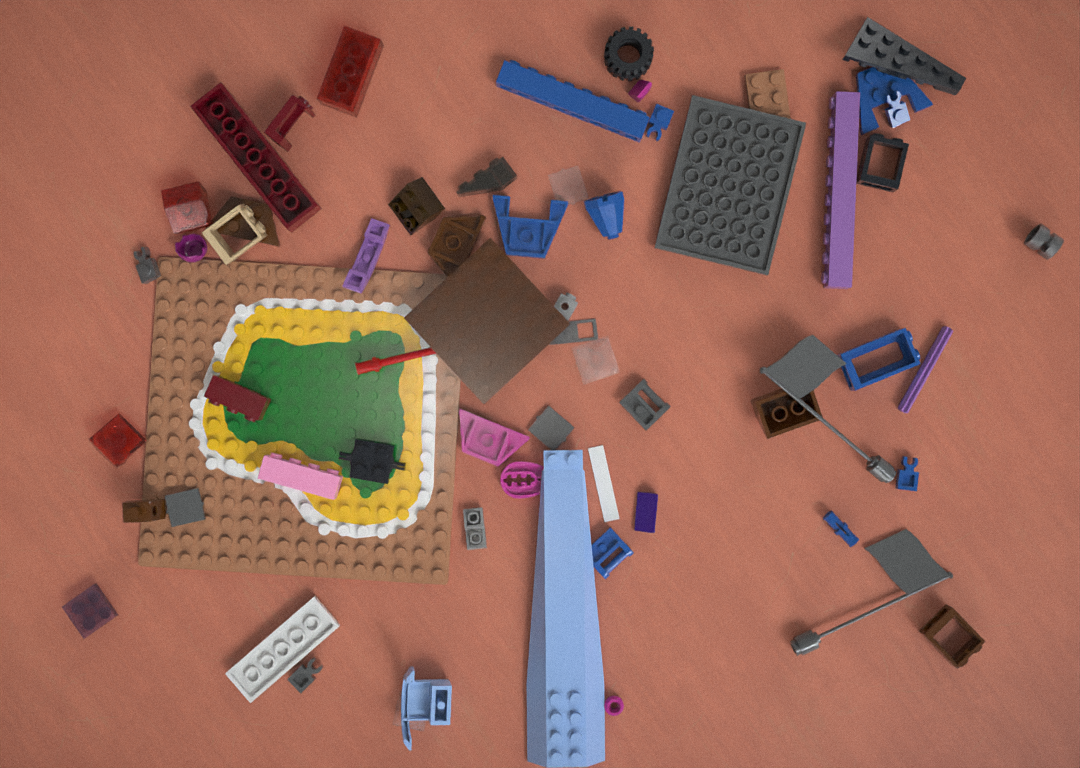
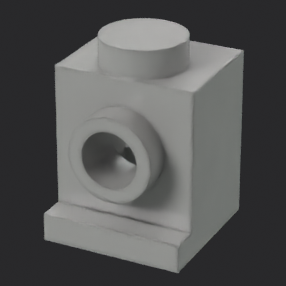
[554,292,578,321]

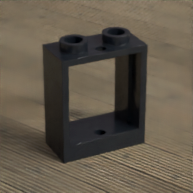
[856,133,909,193]

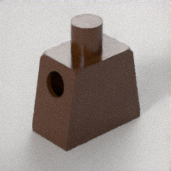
[122,499,166,523]

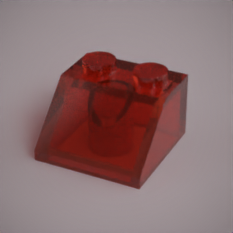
[161,181,213,234]

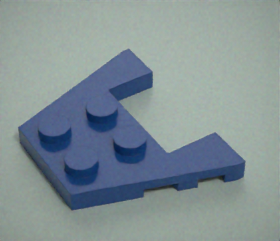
[856,67,933,135]
[493,195,568,259]

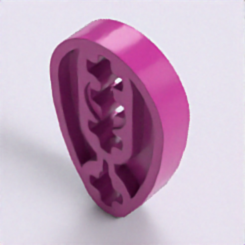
[500,461,544,499]

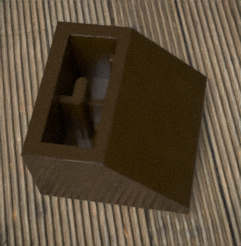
[388,177,445,236]

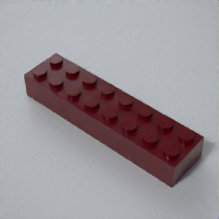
[190,82,322,233]

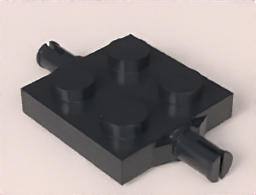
[339,438,406,484]

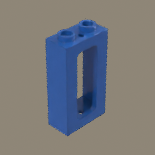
[837,328,921,391]

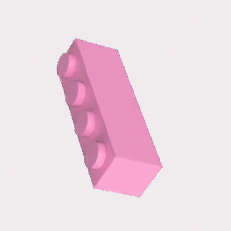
[258,452,343,500]

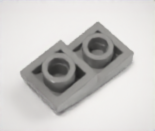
[463,508,487,550]

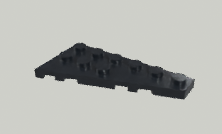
[842,17,966,96]

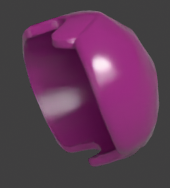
[175,233,208,263]

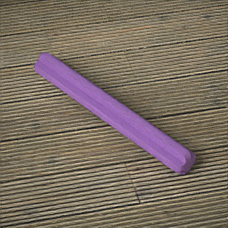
[898,326,953,413]

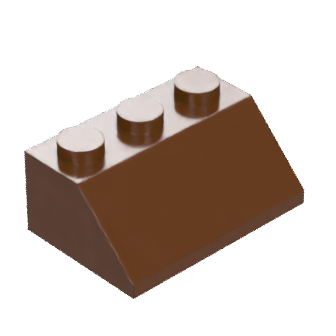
[750,389,823,439]

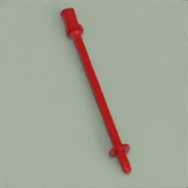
[355,347,437,375]

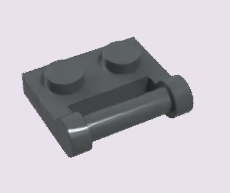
[619,379,671,430]

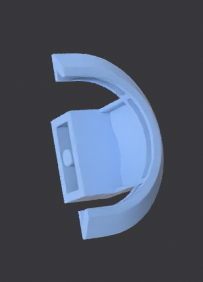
[401,666,452,751]

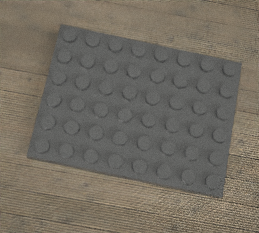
[654,95,806,276]

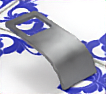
[549,319,598,345]

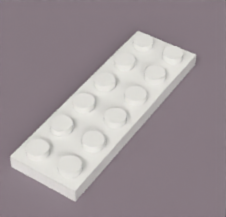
[225,596,340,703]

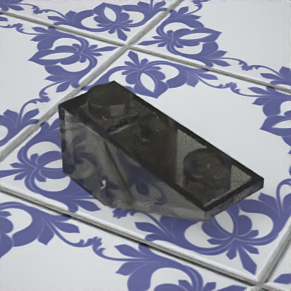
[456,157,517,197]

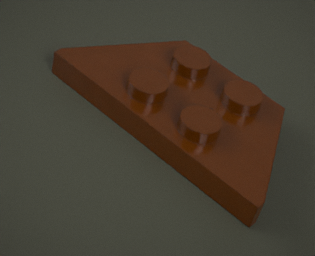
[205,196,280,247]
[428,215,486,277]

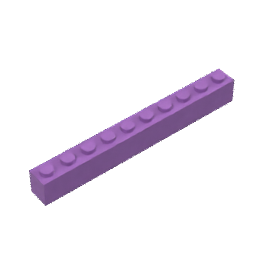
[821,91,860,289]

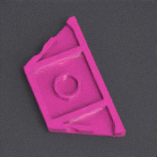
[459,409,530,466]

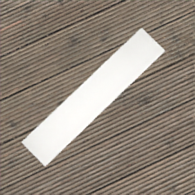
[588,445,620,522]

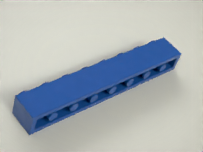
[496,60,650,143]

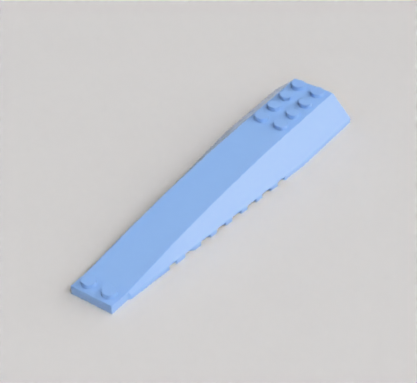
[526,450,605,768]

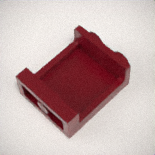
[264,94,315,152]

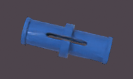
[823,510,859,547]

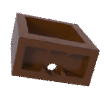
[919,604,986,669]

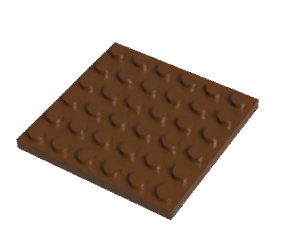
[404,238,570,404]

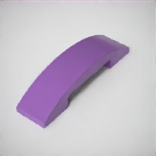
[343,218,390,293]

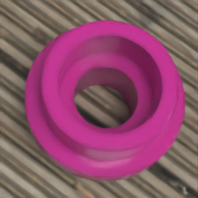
[604,696,624,716]

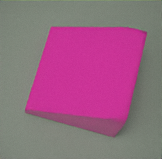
[628,80,652,103]

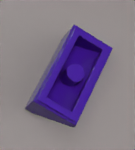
[634,492,658,533]

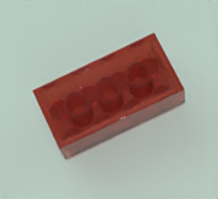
[317,25,384,118]

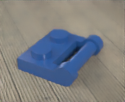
[591,527,634,579]

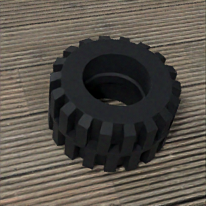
[604,26,654,81]

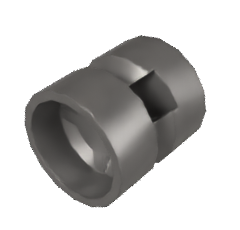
[1024,223,1064,260]

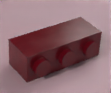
[204,375,271,422]

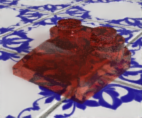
[89,413,147,468]

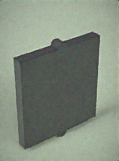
[528,406,574,450]
[165,488,206,527]

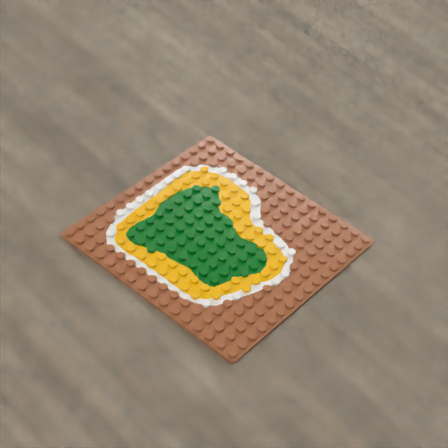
[138,257,461,585]

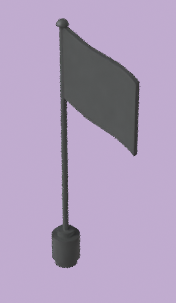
[759,335,896,483]
[790,529,953,656]

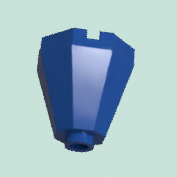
[583,191,624,240]

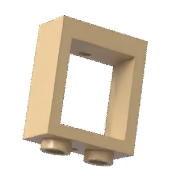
[202,204,268,265]

